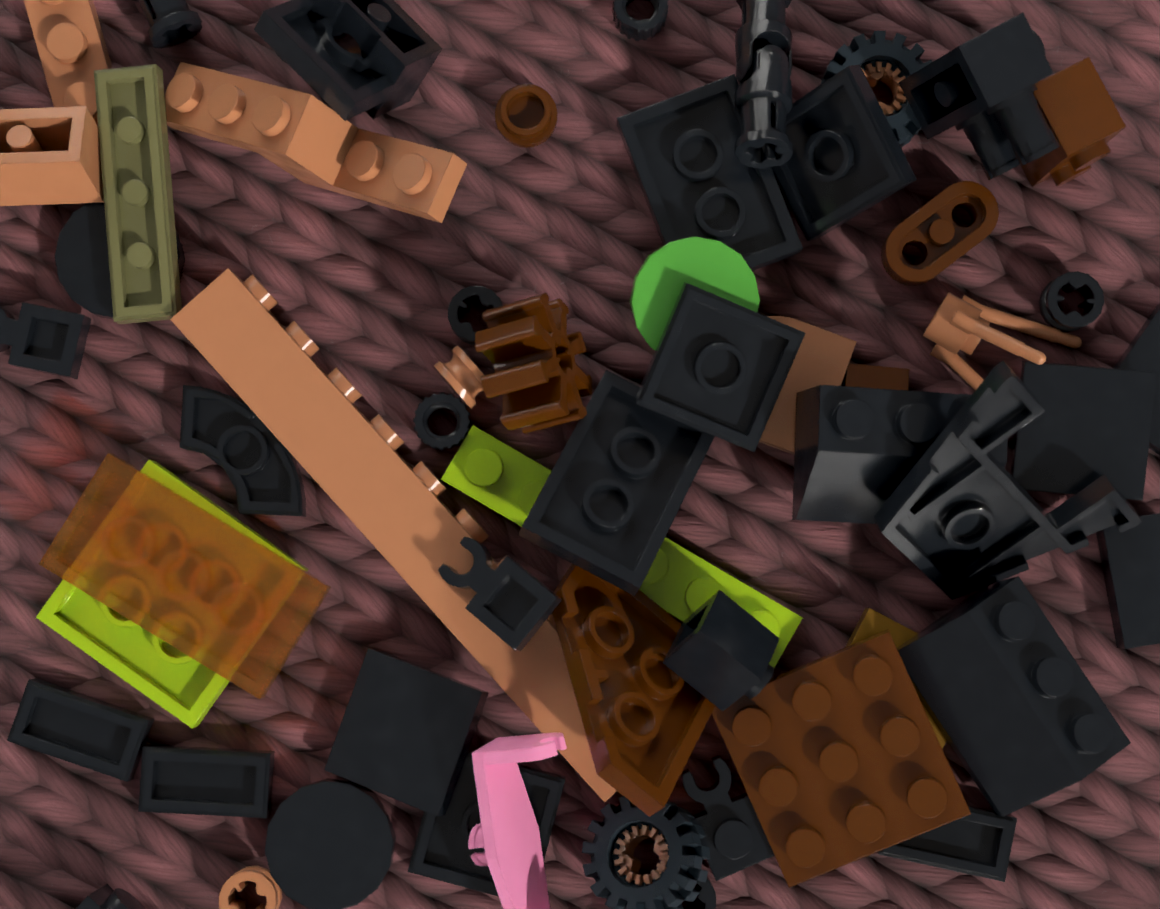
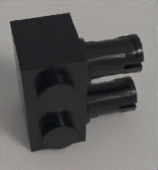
[899,13,1060,180]

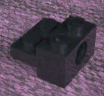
[254,0,443,121]

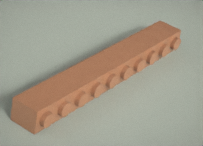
[170,268,617,803]

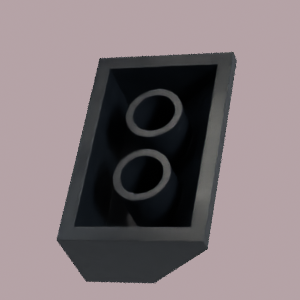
[792,385,1008,524]
[897,576,1131,817]

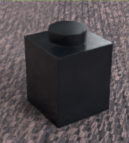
[663,590,780,711]

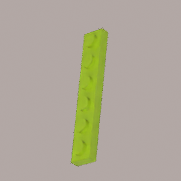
[441,425,803,668]

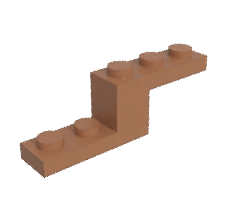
[165,62,467,223]

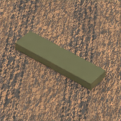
[94,64,182,324]

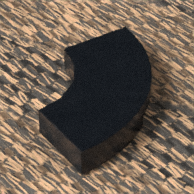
[180,385,306,517]

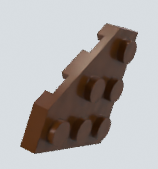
[552,564,715,817]

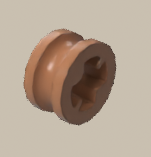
[434,345,485,409]
[219,866,282,909]

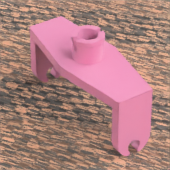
[468,732,567,909]

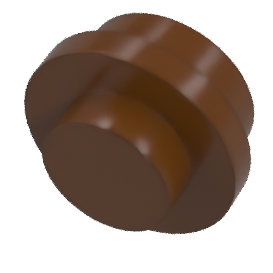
[495,84,557,148]

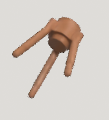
[923,292,1082,390]

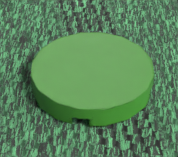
[630,236,760,350]

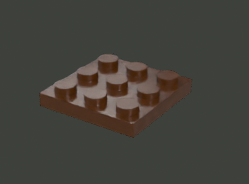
[712,629,971,888]

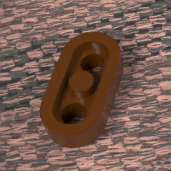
[881,181,999,286]

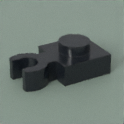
[0,302,91,380]
[438,537,562,652]
[681,755,775,881]

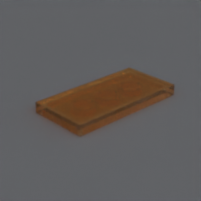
[39,453,331,699]

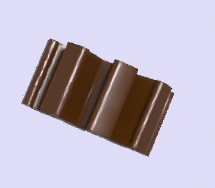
[475,293,592,434]

